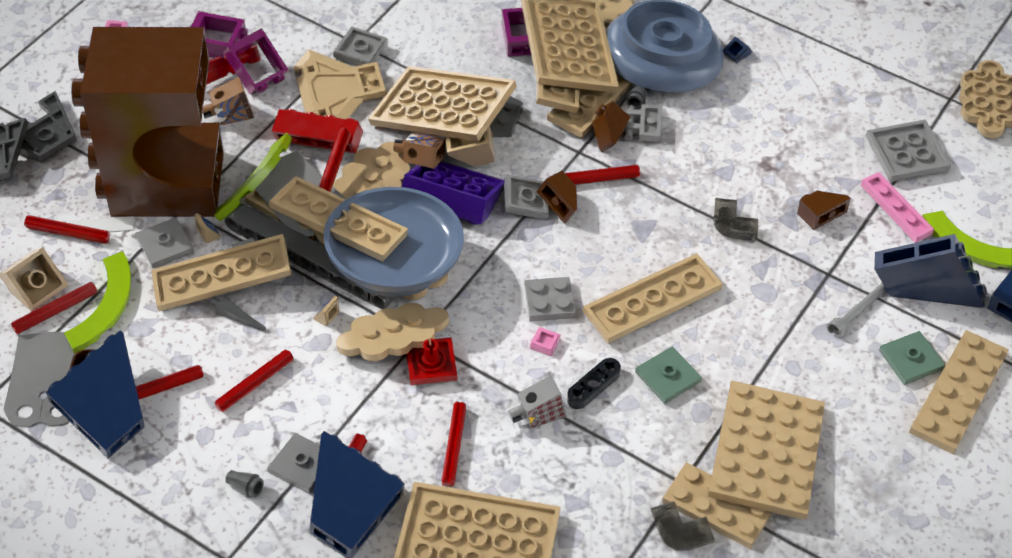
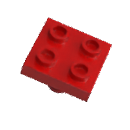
[406,337,457,386]

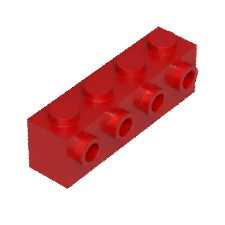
[271,109,364,154]

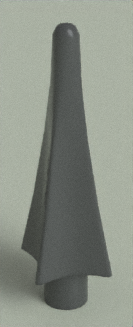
[210,295,266,331]

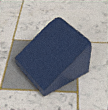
[723,36,753,63]

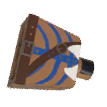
[203,77,254,125]
[393,133,446,168]

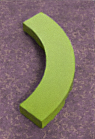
[214,133,292,222]
[922,210,1012,270]
[64,251,131,353]

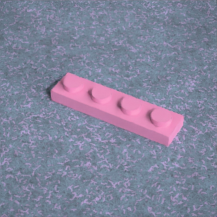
[860,172,934,243]

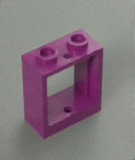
[502,8,531,57]
[190,11,248,58]
[223,28,289,95]

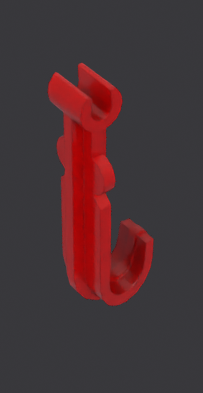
[206,45,261,85]

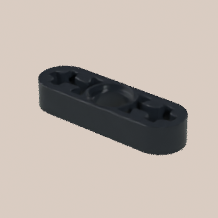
[567,358,621,409]

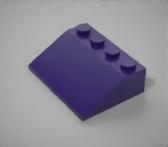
[402,161,505,225]

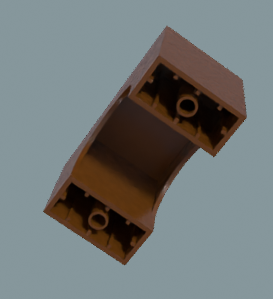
[71,27,224,217]

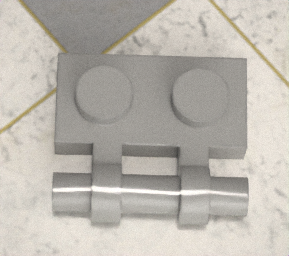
[623,104,662,142]

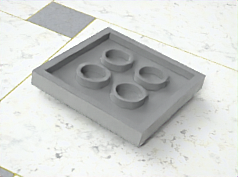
[866,119,951,182]

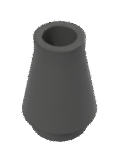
[626,85,648,110]
[225,470,264,498]

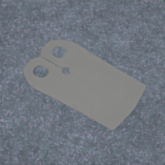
[246,151,346,237]
[4,332,75,427]

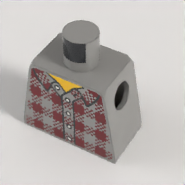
[508,375,566,428]

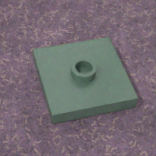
[879,331,945,385]
[635,346,702,404]

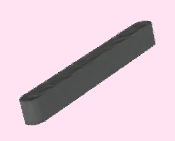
[224,204,396,309]

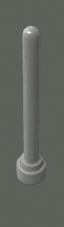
[827,283,887,338]

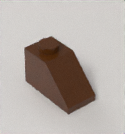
[592,100,631,153]
[536,170,577,224]
[797,190,851,230]

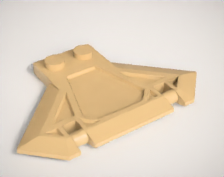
[293,49,386,119]

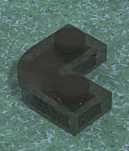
[713,198,758,241]
[651,501,715,551]

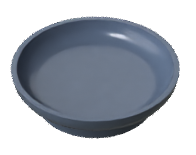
[606,0,724,92]
[324,187,464,297]

